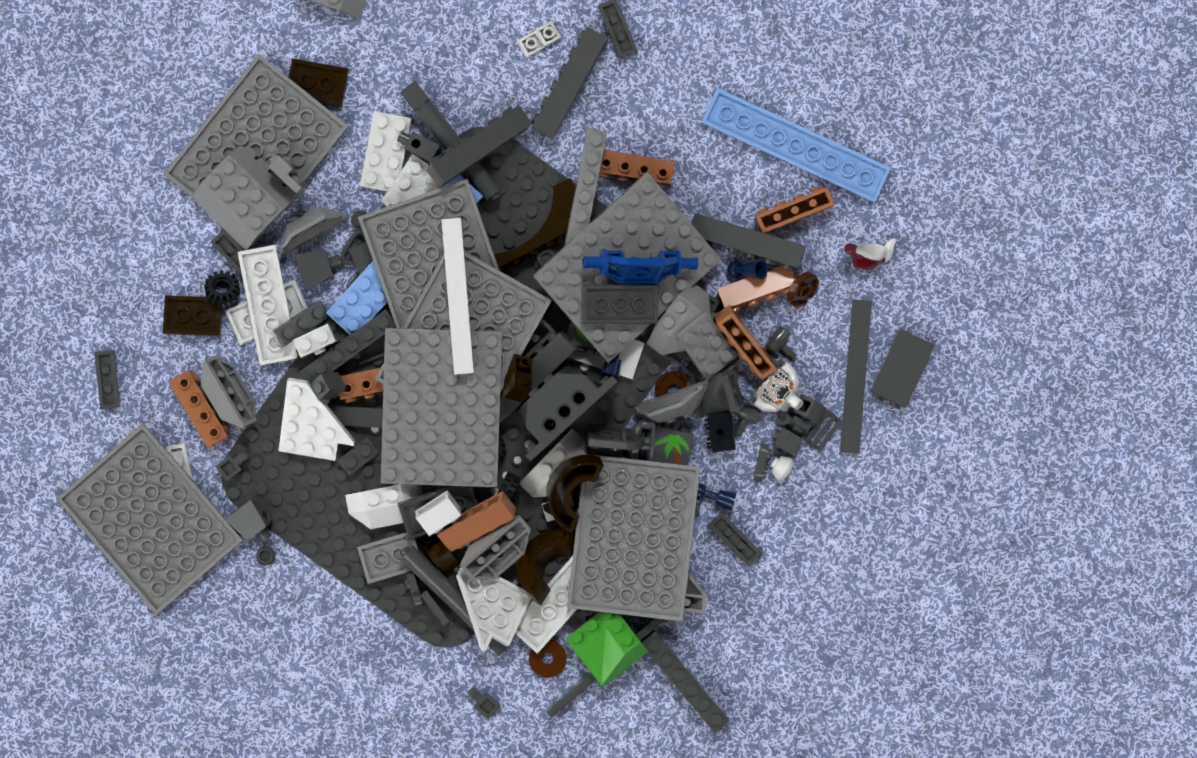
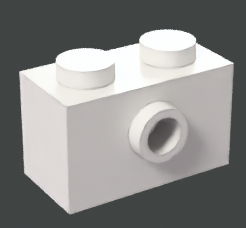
[292,324,338,358]
[415,490,461,536]

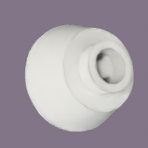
[770,456,794,481]

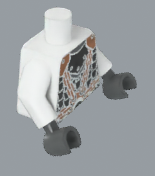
[742,352,803,412]

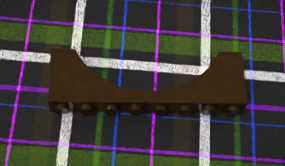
[494,178,592,272]

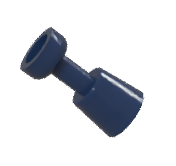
[728,260,768,279]
[601,353,622,377]
[697,483,737,511]

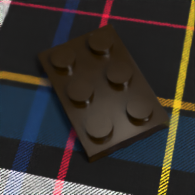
[288,58,349,107]
[162,295,223,337]

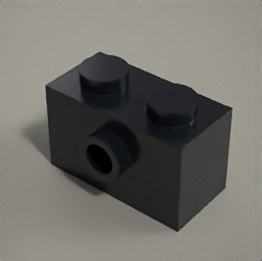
[704,411,736,452]

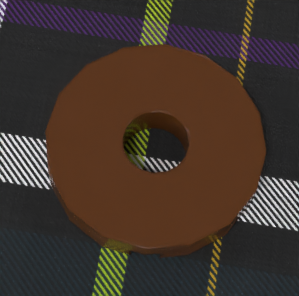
[787,271,819,307]
[655,371,690,397]
[529,639,567,678]

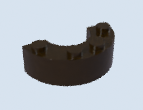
[546,455,604,533]
[517,529,575,605]

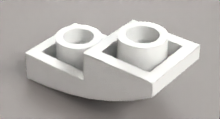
[517,21,561,58]

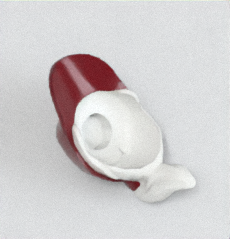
[844,238,897,270]

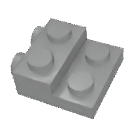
[268,153,306,195]

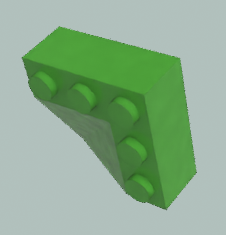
[566,612,649,687]

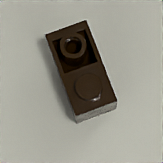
[504,354,532,402]
[419,533,460,575]

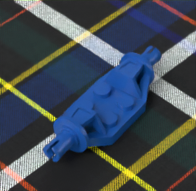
[582,249,698,284]

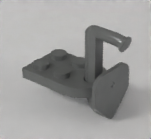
[585,420,655,461]

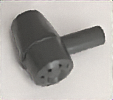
[765,326,797,360]
[732,403,761,436]

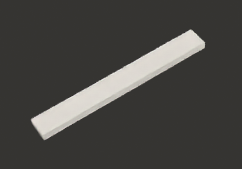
[441,218,474,375]

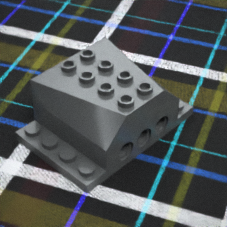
[515,362,617,461]

